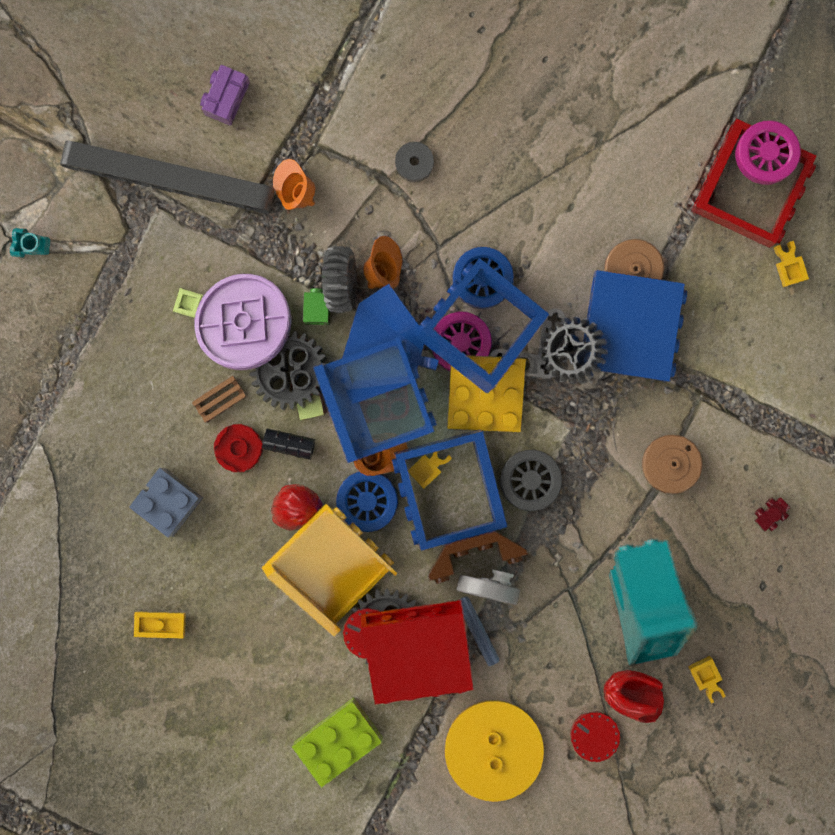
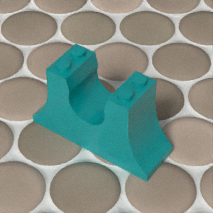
[609,539,696,666]

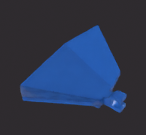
[342,284,439,405]

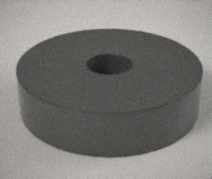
[395,142,434,182]

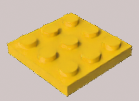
[447,355,526,432]

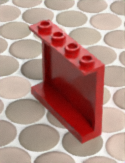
[361,600,474,705]

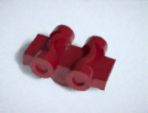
[754,497,790,532]

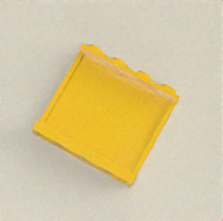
[262,504,398,636]

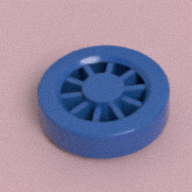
[452,247,514,309]
[336,472,398,532]

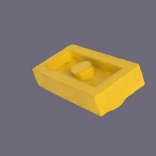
[134,611,186,638]

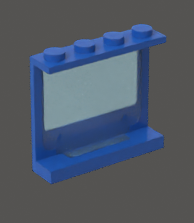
[313,336,437,463]

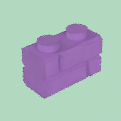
[200,65,250,125]

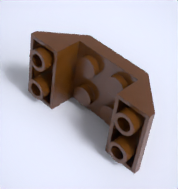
[428,531,528,584]

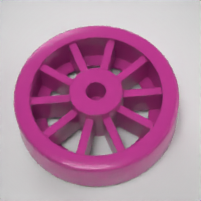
[735,121,801,185]
[431,312,492,371]

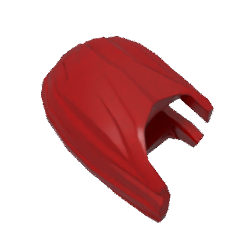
[271,484,323,531]
[603,670,664,723]

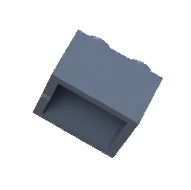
[129,468,203,538]

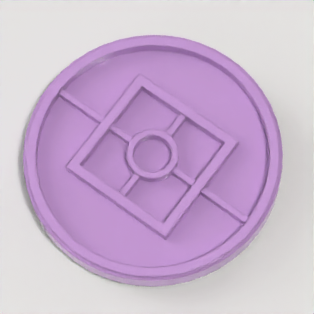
[194,274,291,370]

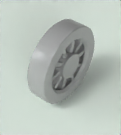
[456,575,520,605]

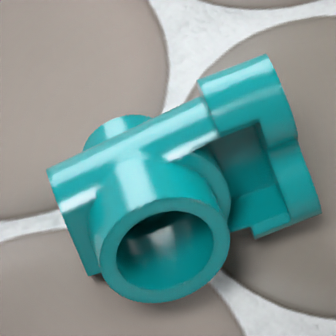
[10,228,51,258]

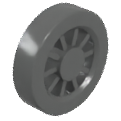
[500,450,562,511]

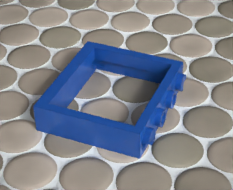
[416,258,549,394]
[392,429,507,551]

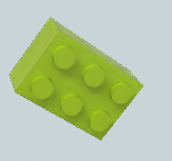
[292,697,383,788]

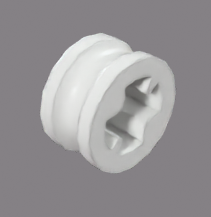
[490,569,514,587]

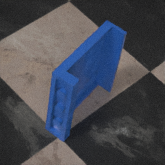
[583,270,687,382]

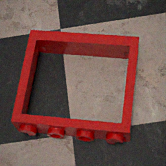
[691,118,817,248]

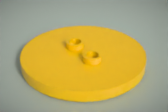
[445,700,544,802]

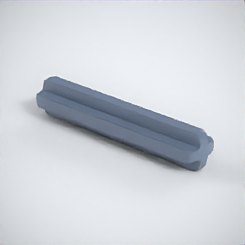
[459,596,500,666]

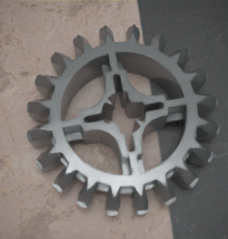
[322,246,358,313]
[541,316,608,384]

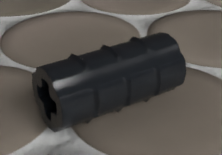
[262,428,315,460]

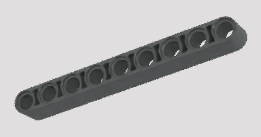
[60,141,275,214]

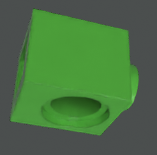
[303,288,330,325]

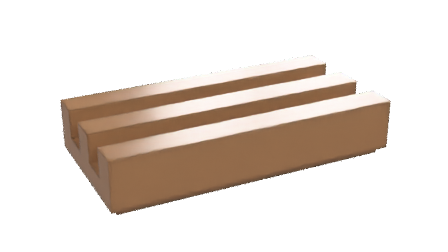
[192,376,247,423]

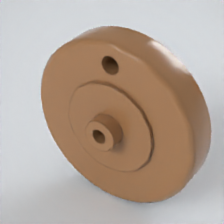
[604,239,664,280]
[642,435,703,494]

